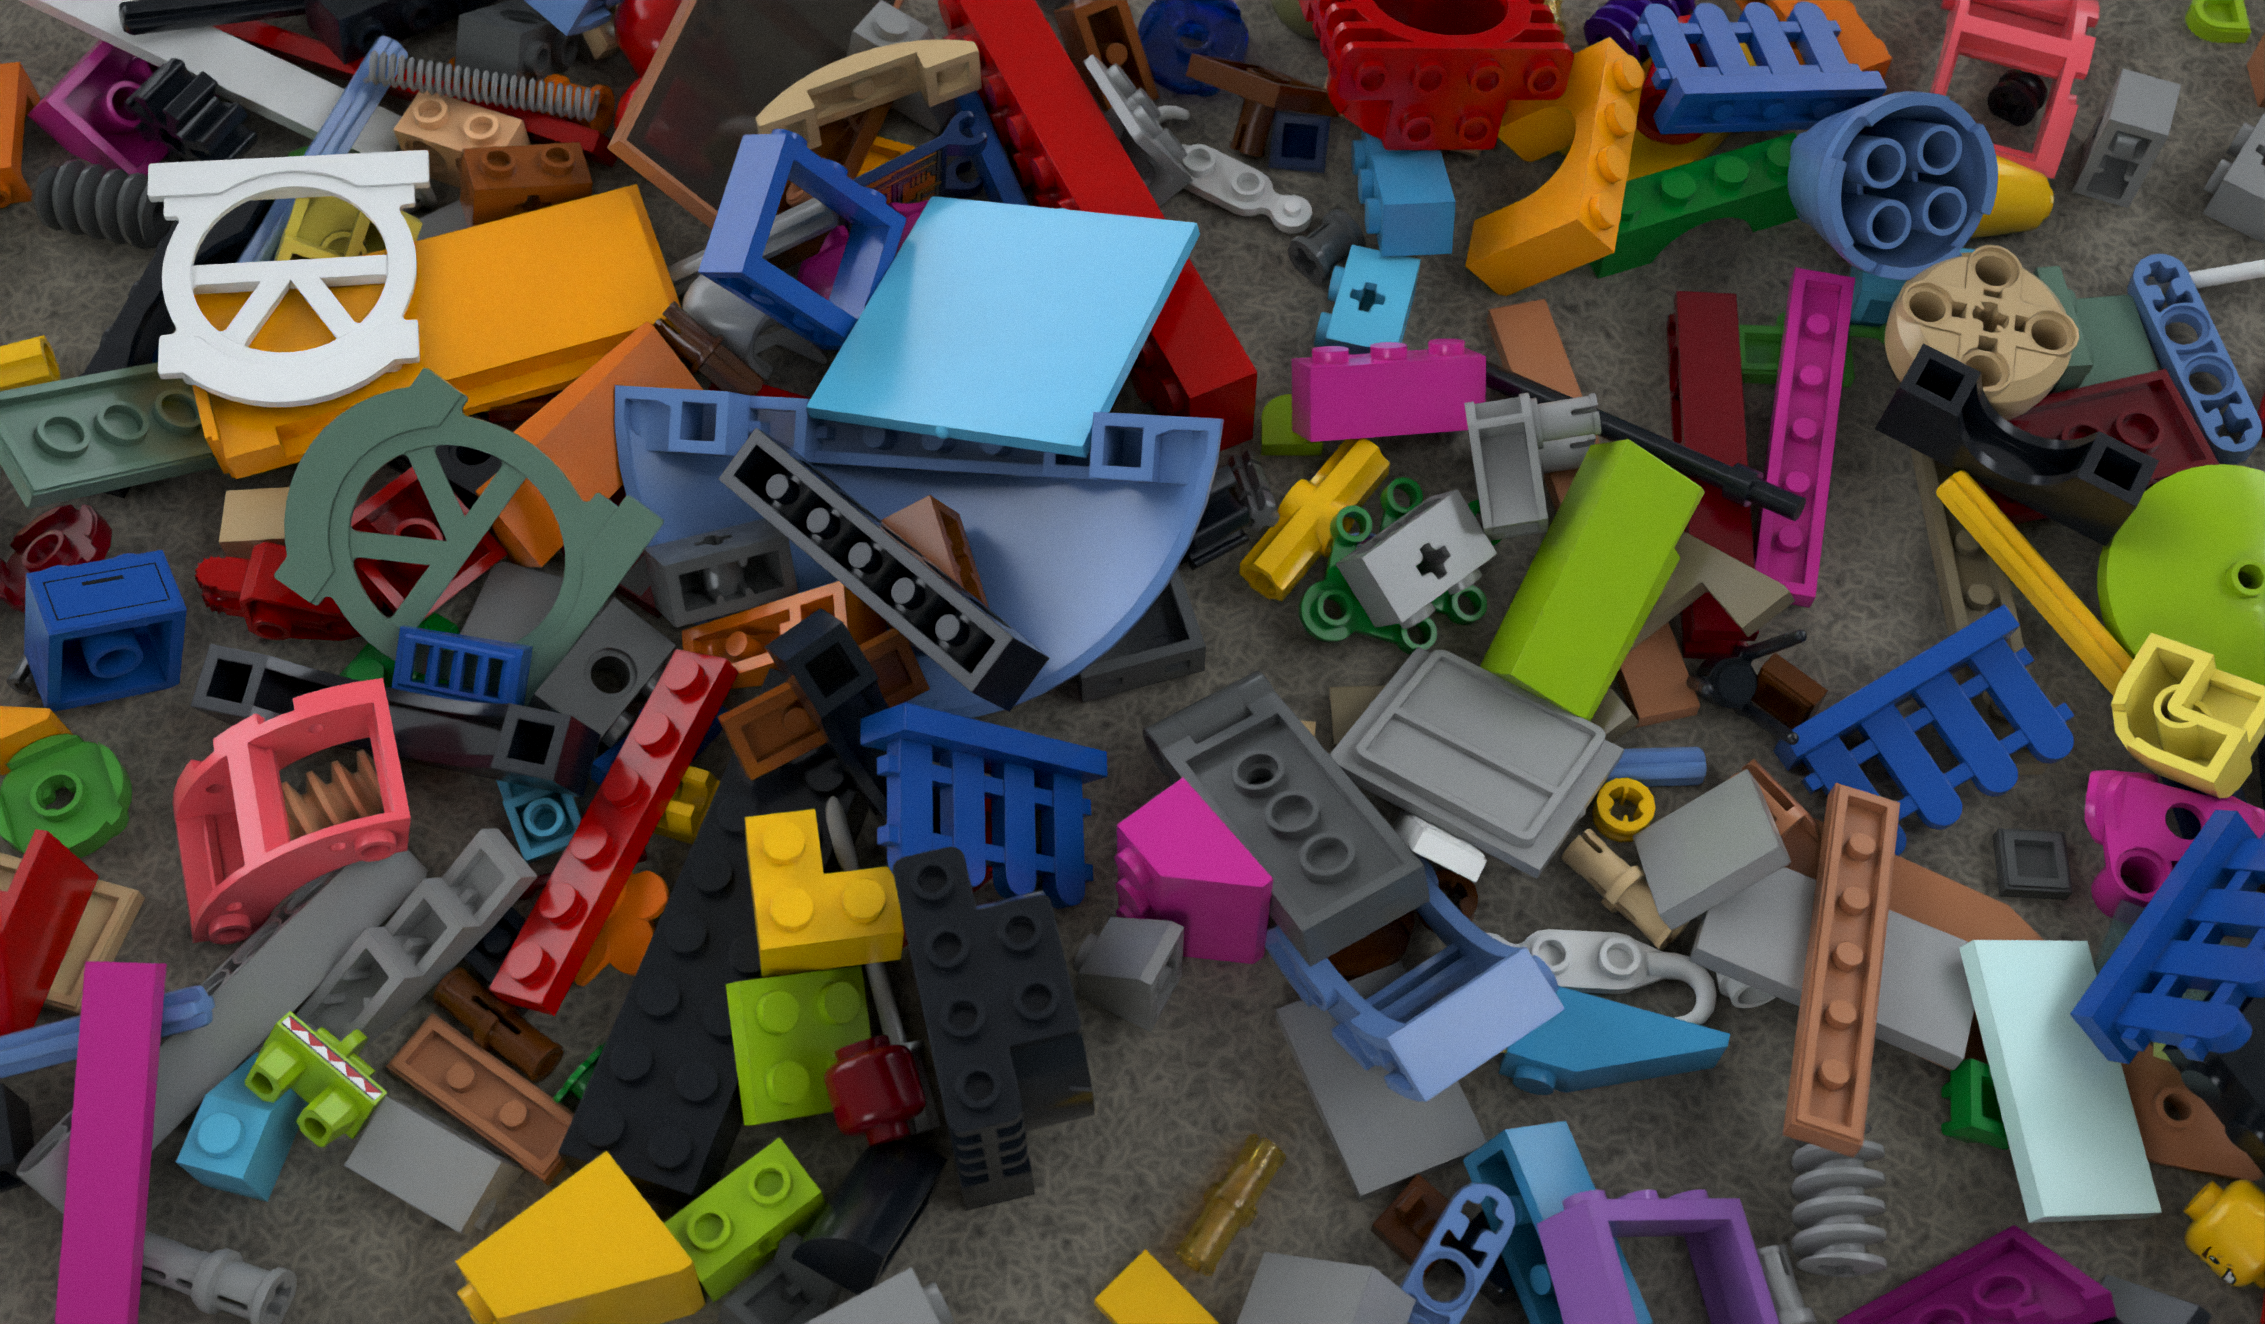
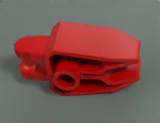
[194,542,385,641]

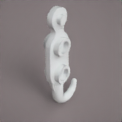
[1156,105,1312,234]
[1487,929,1717,1025]

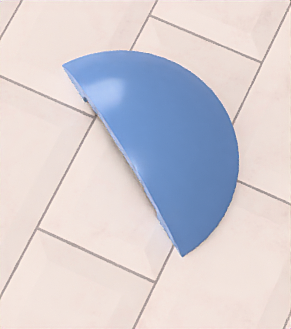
[615,385,1224,719]

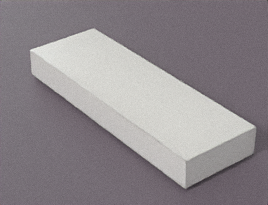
[1392,810,1487,882]

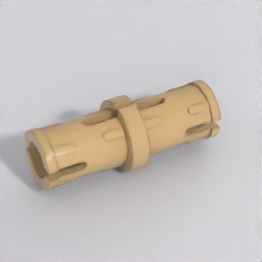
[1561,829,1689,950]

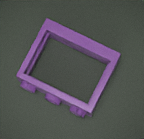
[1536,1189,1780,1324]

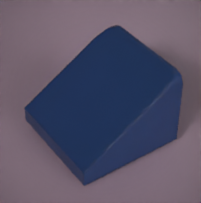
[1268,111,1331,173]

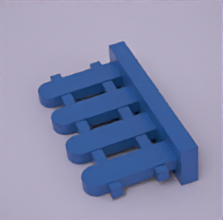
[1632,1,1887,135]
[1773,604,2075,856]
[860,702,1108,909]
[2070,810,2265,1064]

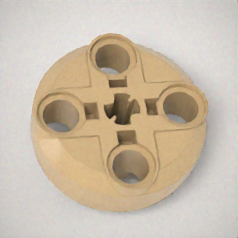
[1884,245,2079,420]

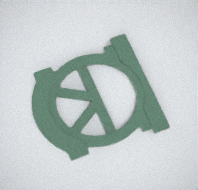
[274,368,664,707]

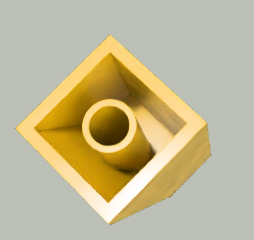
[455,1151,706,1324]

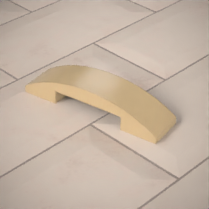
[755,39,982,149]

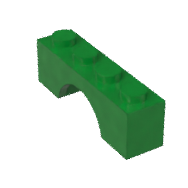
[1589,132,1799,279]

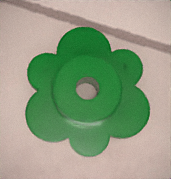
[552,1041,607,1104]

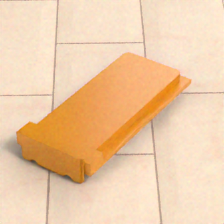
[192,184,682,479]

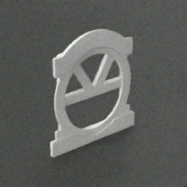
[148,150,430,407]

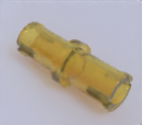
[1173,1133,1287,1277]

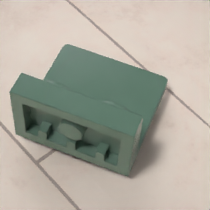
[2033,266,2158,395]

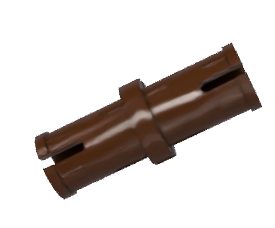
[433,968,564,1083]

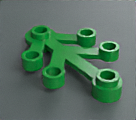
[1299,477,1501,655]

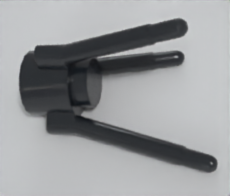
[1686,630,1807,745]

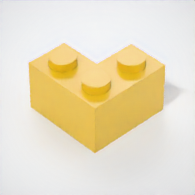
[745,809,904,977]

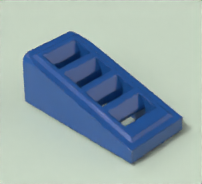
[392,625,533,706]

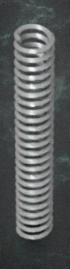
[363,50,600,122]

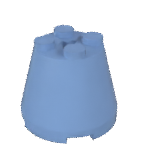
[1787,91,1998,280]

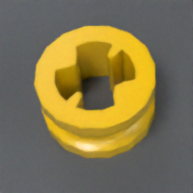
[1592,778,1656,843]

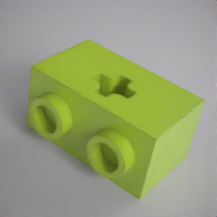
[664,1137,826,1303]

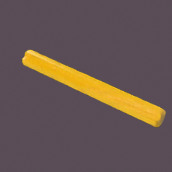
[1936,470,2133,697]

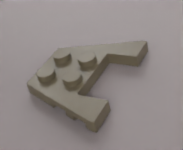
[1590,531,1795,743]

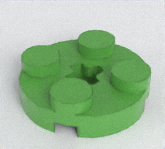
[0,734,132,859]

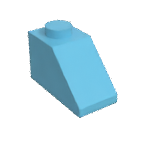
[176,1052,309,1202]

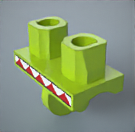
[245,1011,388,1147]

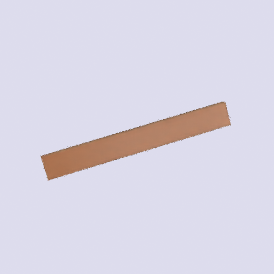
[1486,299,1701,728]

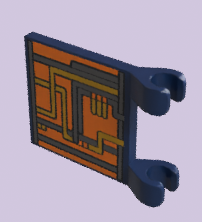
[839,110,988,244]

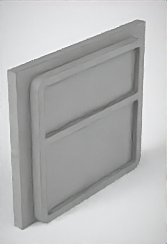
[1329,647,1624,879]

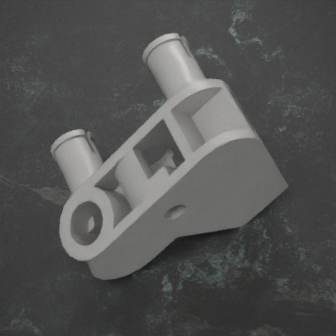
[1464,392,1601,541]

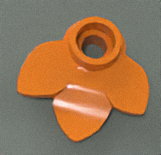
[574,870,670,987]

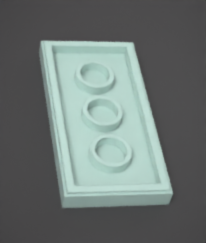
[1959,940,2162,1223]

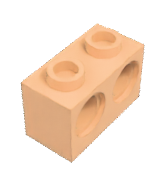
[393,90,531,188]

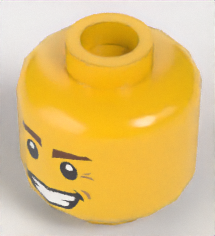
[2183,1179,2265,1289]

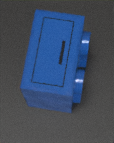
[24,550,187,712]

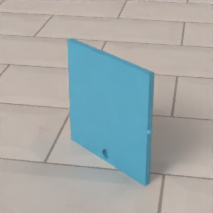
[806,196,1200,458]

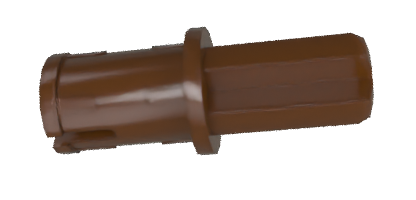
[653,301,764,396]

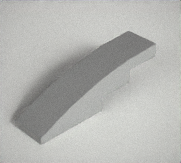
[296,828,538,1051]

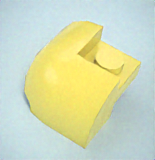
[274,196,422,261]
[2111,633,2265,798]

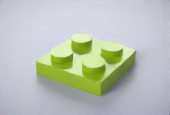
[725,965,871,1126]

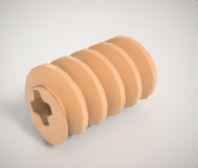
[281,749,384,841]

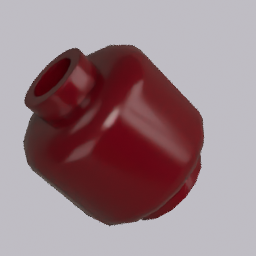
[824,1035,926,1147]

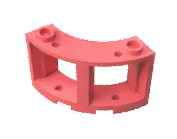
[1929,0,2100,179]
[172,678,411,944]

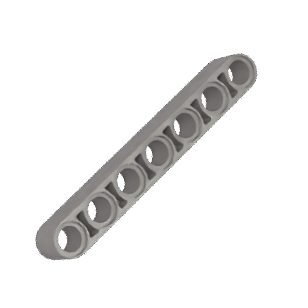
[17,849,428,1215]

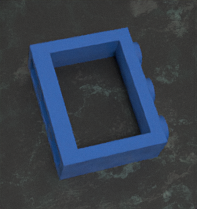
[698,129,907,350]

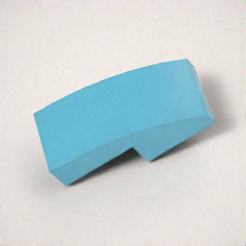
[496,780,582,864]

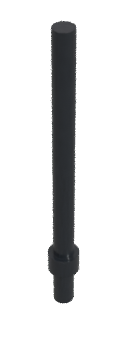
[1486,360,1806,521]

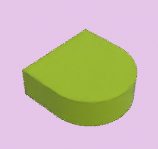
[2185,0,2251,43]
[1260,394,1323,455]

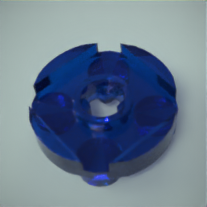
[1138,0,1249,97]

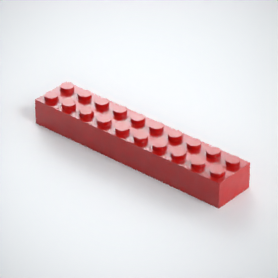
[938,0,1258,451]

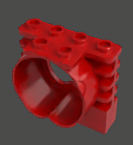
[1298,0,1574,150]

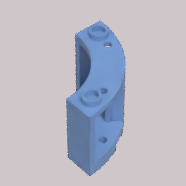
[1265,853,1565,1102]

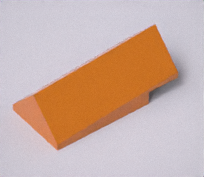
[475,321,704,567]

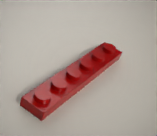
[489,649,739,1016]

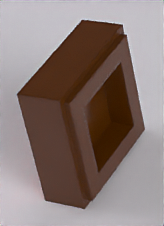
[1751,653,1828,730]

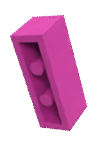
[1292,338,1486,442]

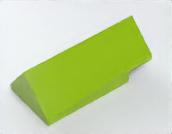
[1480,439,1705,721]

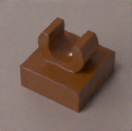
[1370,1174,1472,1279]

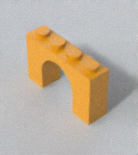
[1465,37,1645,296]

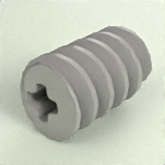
[1792,1122,1887,1277]

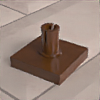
[1186,53,1339,157]

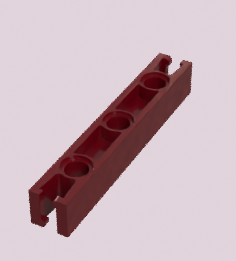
[1666,291,1759,659]

